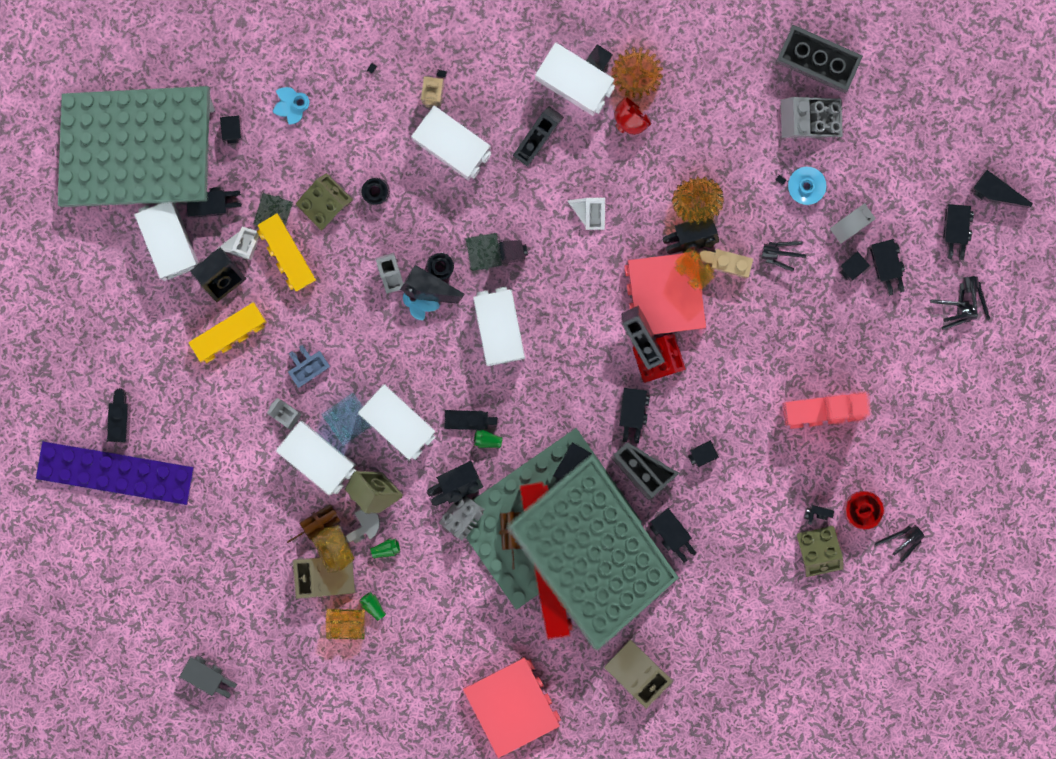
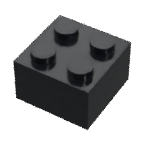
[190,247,247,302]

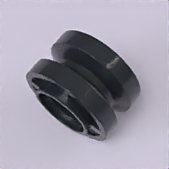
[361,178,390,205]
[426,253,454,280]

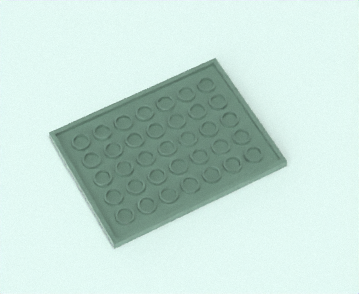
[58,86,210,207]
[466,428,642,610]
[507,455,679,650]

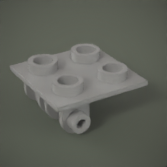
[439,496,485,541]

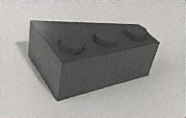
[610,442,679,500]

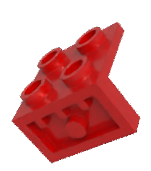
[632,334,686,383]

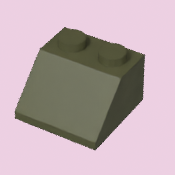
[345,471,403,514]

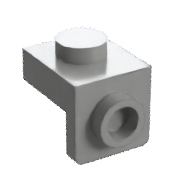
[267,398,302,430]

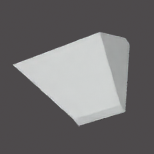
[567,198,605,230]
[216,227,259,261]

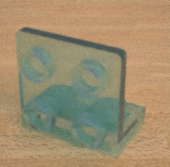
[321,393,372,446]

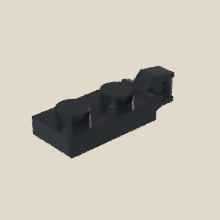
[444,410,498,430]

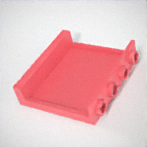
[624,252,706,335]
[463,656,561,758]

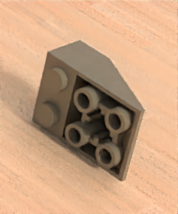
[293,555,355,599]
[604,639,673,709]

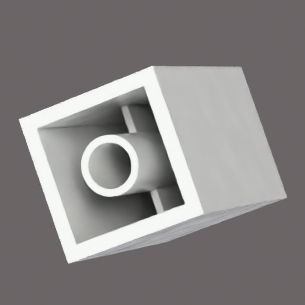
[535,42,615,116]
[411,106,492,180]
[135,202,199,281]
[473,287,525,366]
[358,385,435,460]
[276,421,356,495]

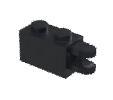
[186,187,242,218]
[942,204,974,260]
[662,214,719,254]
[869,239,905,296]
[107,388,131,442]
[619,388,650,444]
[553,442,593,487]
[427,461,484,506]
[650,508,697,563]

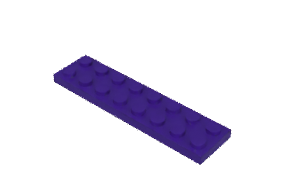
[36,441,194,505]

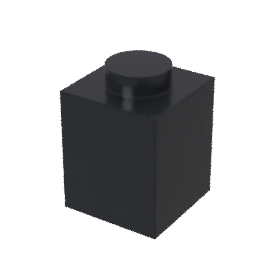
[220,115,243,145]
[838,251,870,282]
[688,440,719,467]

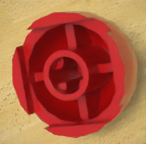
[614,97,652,135]

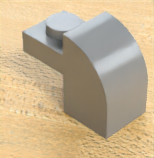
[830,203,876,244]
[376,253,403,294]
[346,509,380,544]

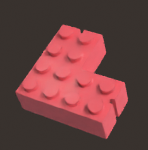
[783,392,870,429]

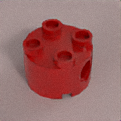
[843,491,884,530]

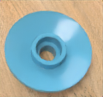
[788,167,826,205]

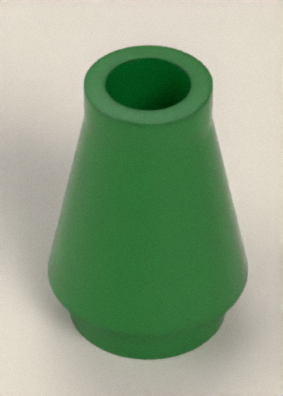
[473,429,503,448]
[371,538,401,559]
[359,592,386,621]

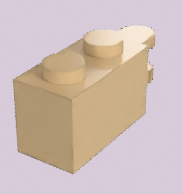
[421,76,444,109]
[698,249,753,279]

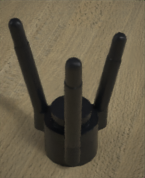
[762,241,806,271]
[957,276,990,320]
[930,299,978,330]
[875,525,925,563]

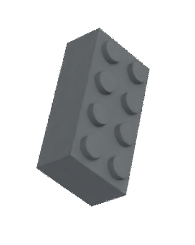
[775,25,863,93]

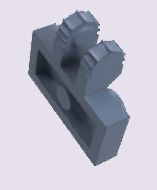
[288,344,331,388]

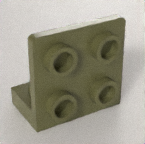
[296,173,353,230]
[797,526,844,577]

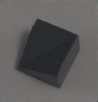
[586,44,613,71]

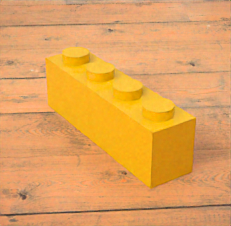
[256,214,317,292]
[188,302,267,364]

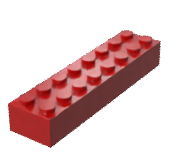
[520,482,573,640]

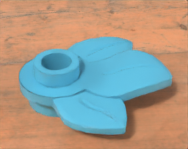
[273,87,310,125]
[403,293,440,320]

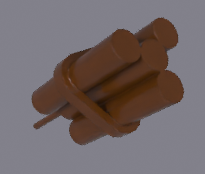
[287,504,341,543]
[499,512,522,570]

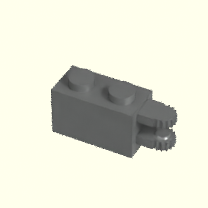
[179,655,237,699]

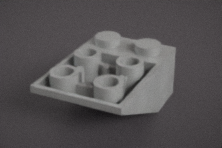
[781,97,843,138]

